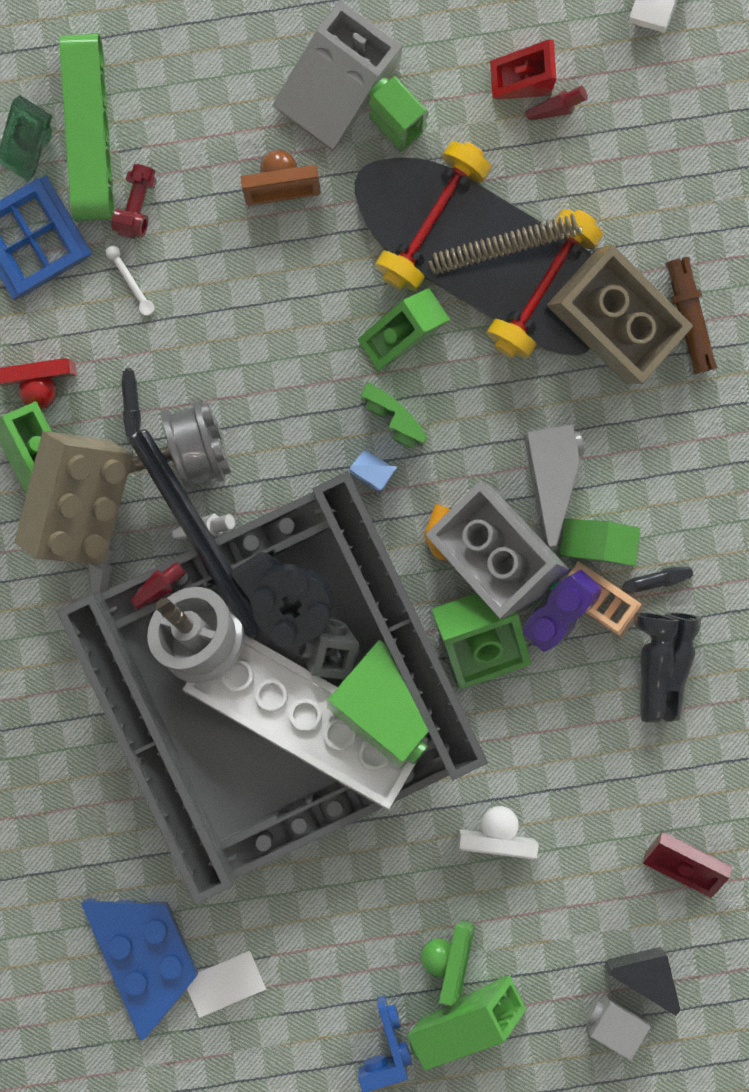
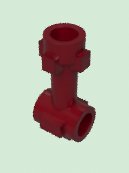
[111,164,157,239]

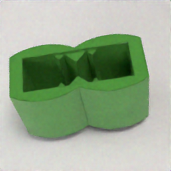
[369,76,429,152]

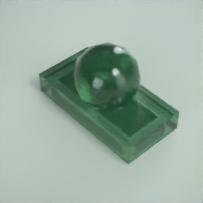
[0,95,53,181]

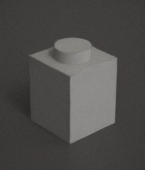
[585,993,651,1061]

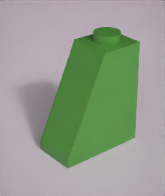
[327,639,429,769]
[407,975,527,1071]

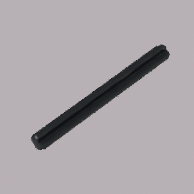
[129,429,263,638]

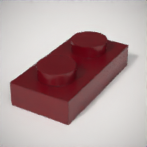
[643,832,732,898]

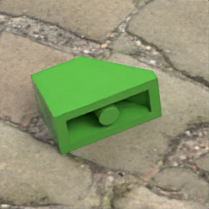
[357,288,451,371]

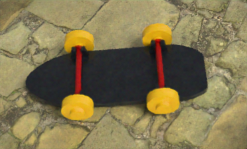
[354,141,603,359]

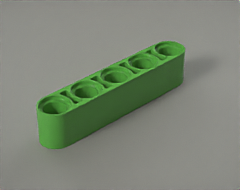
[59,33,114,222]

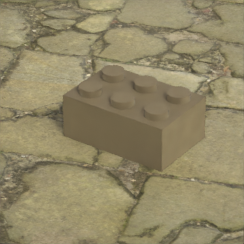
[547,245,693,384]
[14,431,133,564]

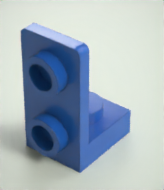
[358,995,413,1092]

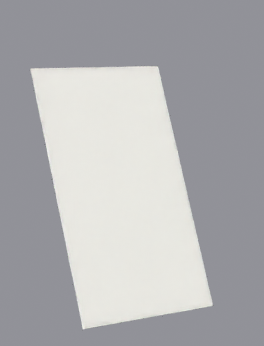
[187,951,266,1018]

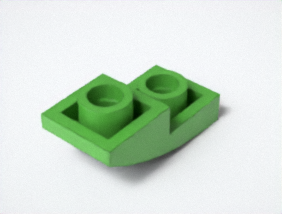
[361,382,427,449]

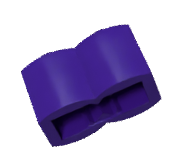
[523,570,602,652]

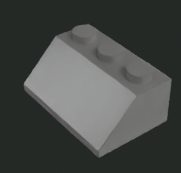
[425,480,569,619]

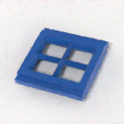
[0,175,93,300]

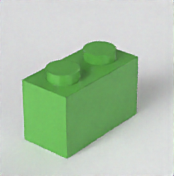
[0,401,52,494]

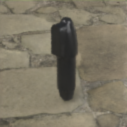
[121,367,141,438]
[622,567,694,593]

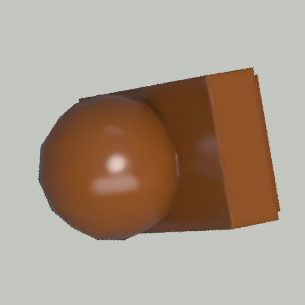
[240,150,321,206]

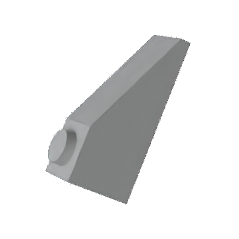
[524,424,584,547]

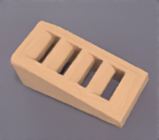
[567,561,643,638]

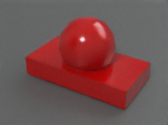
[0,358,77,410]

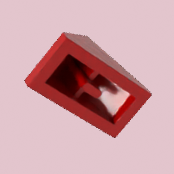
[490,39,557,99]

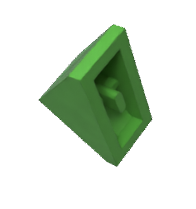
[559,518,640,566]

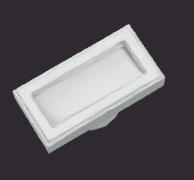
[457,806,539,860]

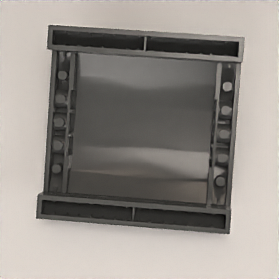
[56,471,488,905]

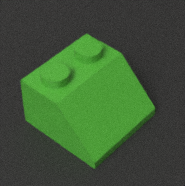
[431,593,532,690]

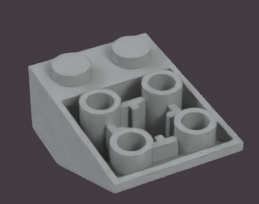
[272,0,402,151]

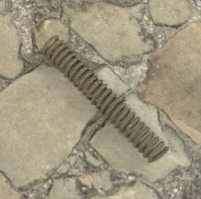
[429,213,582,275]

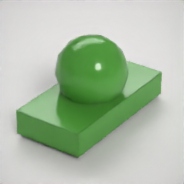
[421,920,475,1006]

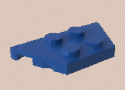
[81,898,198,1041]

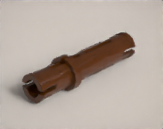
[665,257,718,375]

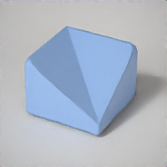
[349,450,397,493]

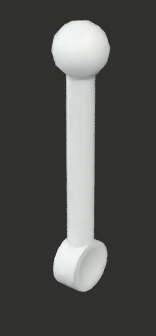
[106,245,155,316]

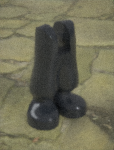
[634,612,701,723]

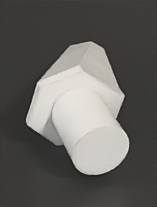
[172,513,235,539]

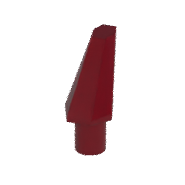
[525,86,588,121]
[130,562,185,610]

